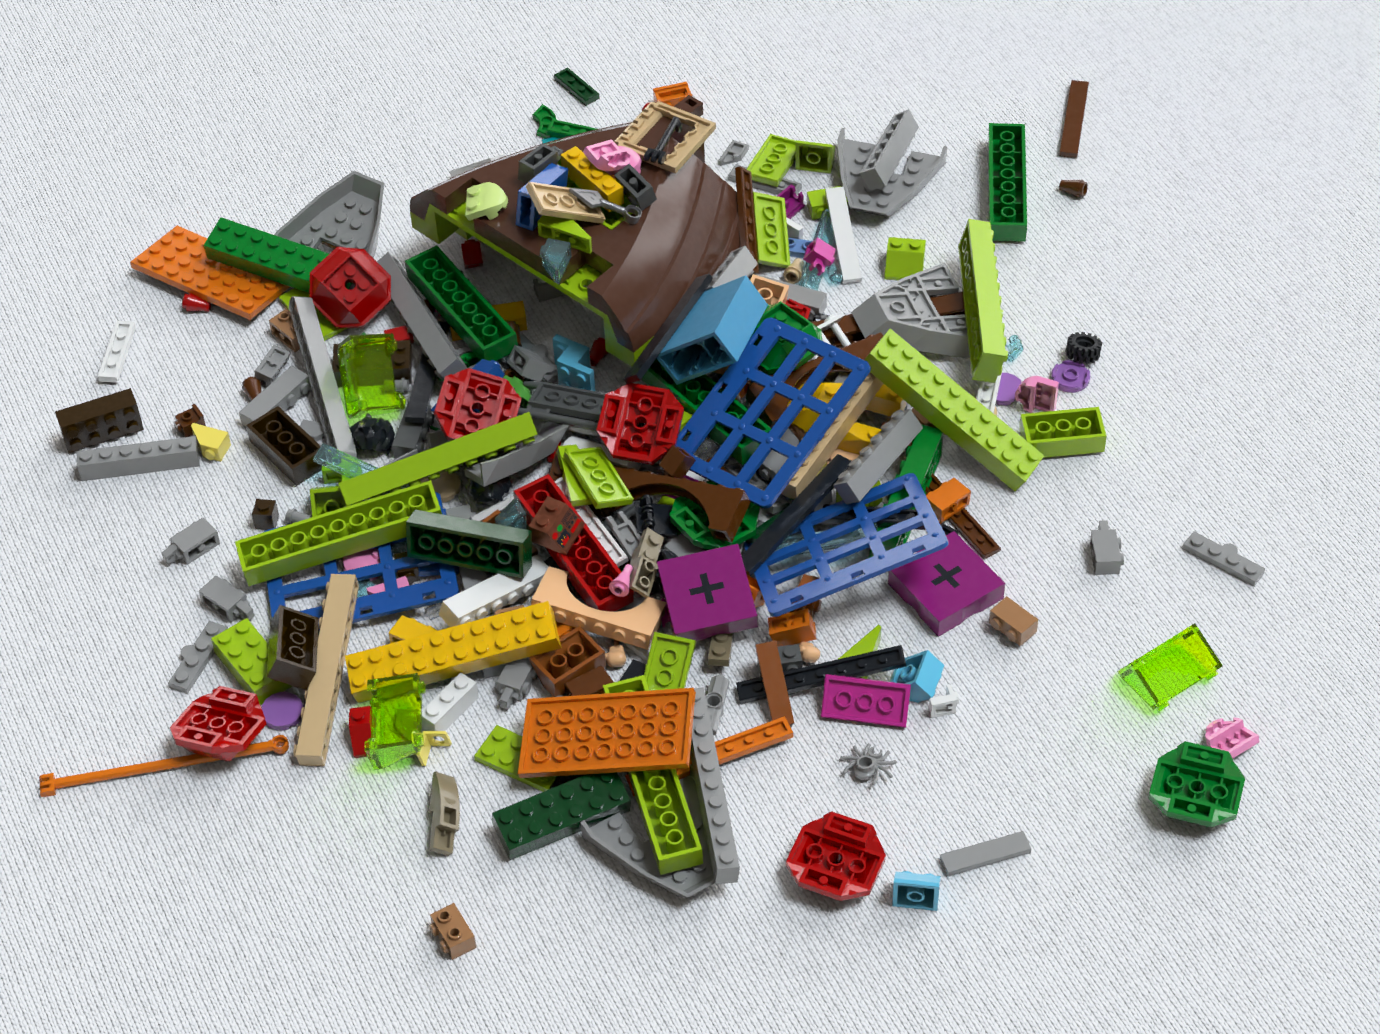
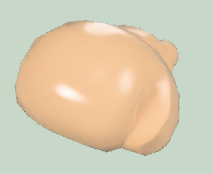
[605,640,626,668]
[799,642,820,663]

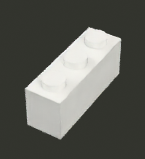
[418,673,479,739]

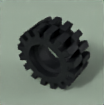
[1065,332,1102,364]

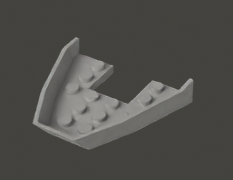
[837,128,947,217]
[274,171,384,290]
[851,263,970,358]
[427,418,569,487]
[581,764,715,898]

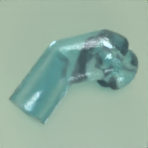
[826,262,842,284]
[1008,335,1024,362]

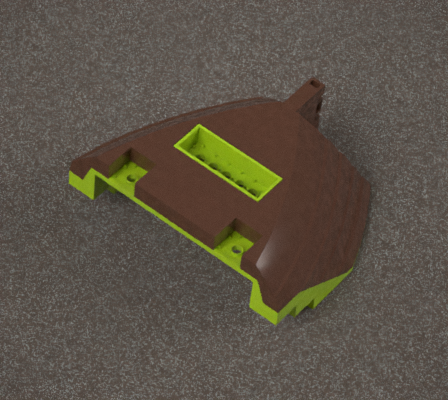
[410,95,759,367]

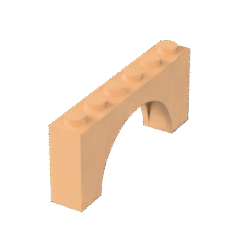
[531,566,666,650]

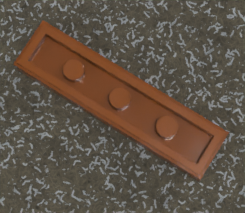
[755,640,795,725]

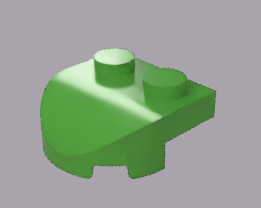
[503,375,532,409]

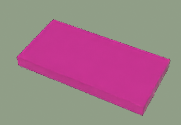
[821,674,911,728]

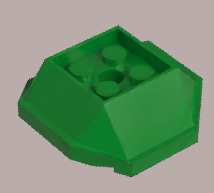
[750,301,823,375]
[670,481,760,551]
[1148,741,1245,827]

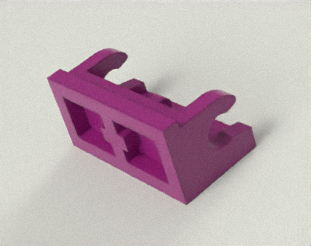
[777,185,805,219]

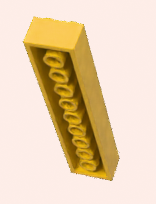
[345,601,561,703]

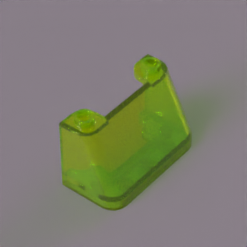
[338,333,406,419]
[1117,623,1223,711]
[365,673,426,770]

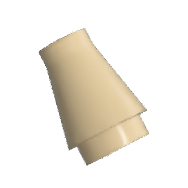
[784,258,804,284]

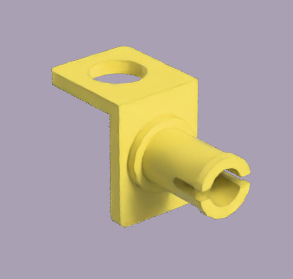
[400,731,452,766]

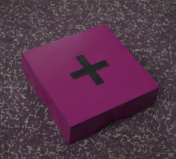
[888,531,1005,637]
[657,544,758,641]

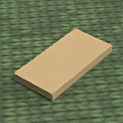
[526,182,606,224]

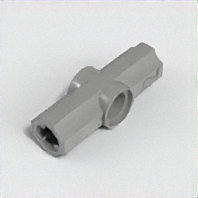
[705,675,730,736]

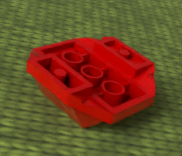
[310,247,391,329]
[434,368,522,441]
[596,383,684,465]
[170,686,267,762]
[786,811,886,901]

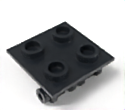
[634,494,678,536]

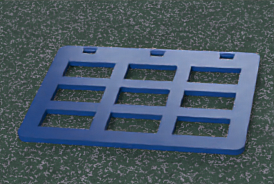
[676,317,871,508]
[744,473,949,617]
[264,492,459,631]

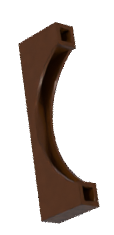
[746,332,884,429]
[588,465,750,542]

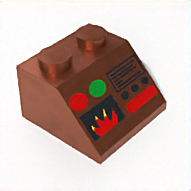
[528,496,585,555]

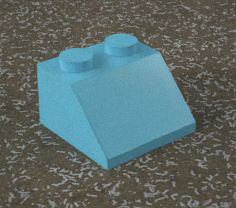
[890,650,944,703]
[892,871,941,911]

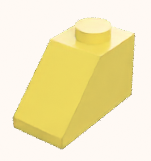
[191,423,231,462]

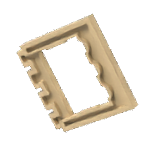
[614,101,716,174]

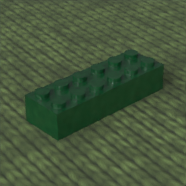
[406,510,532,578]
[492,772,631,861]

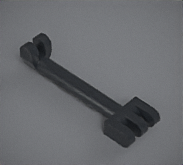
[643,117,682,165]

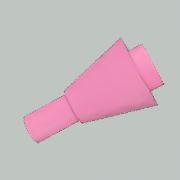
[609,564,633,597]

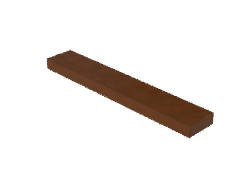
[1059,80,1089,158]
[735,166,759,276]
[925,473,1001,560]

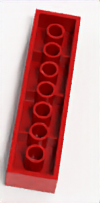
[513,474,634,612]

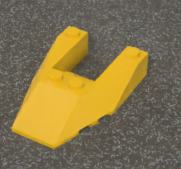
[787,382,907,455]

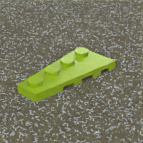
[557,444,593,507]

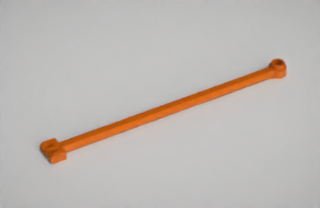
[39,735,289,797]

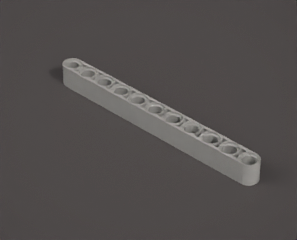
[289,296,356,464]

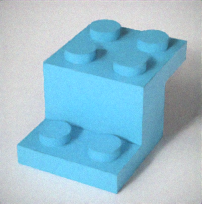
[552,334,595,391]

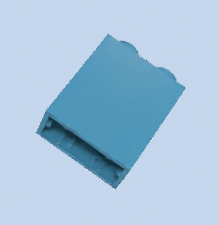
[657,275,768,385]

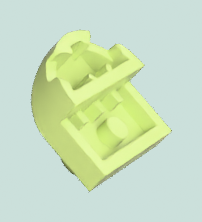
[465,182,508,220]

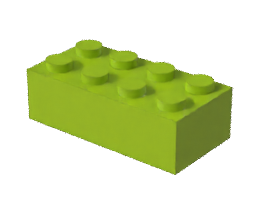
[1019,407,1107,458]
[211,618,292,705]

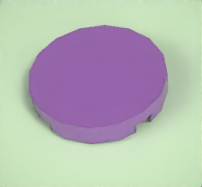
[1051,360,1090,393]
[996,372,1021,406]
[261,692,303,730]

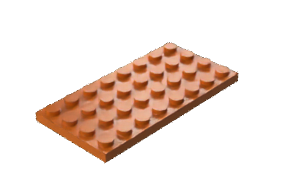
[130,225,290,320]
[518,688,696,778]

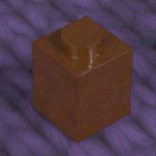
[659,445,696,479]

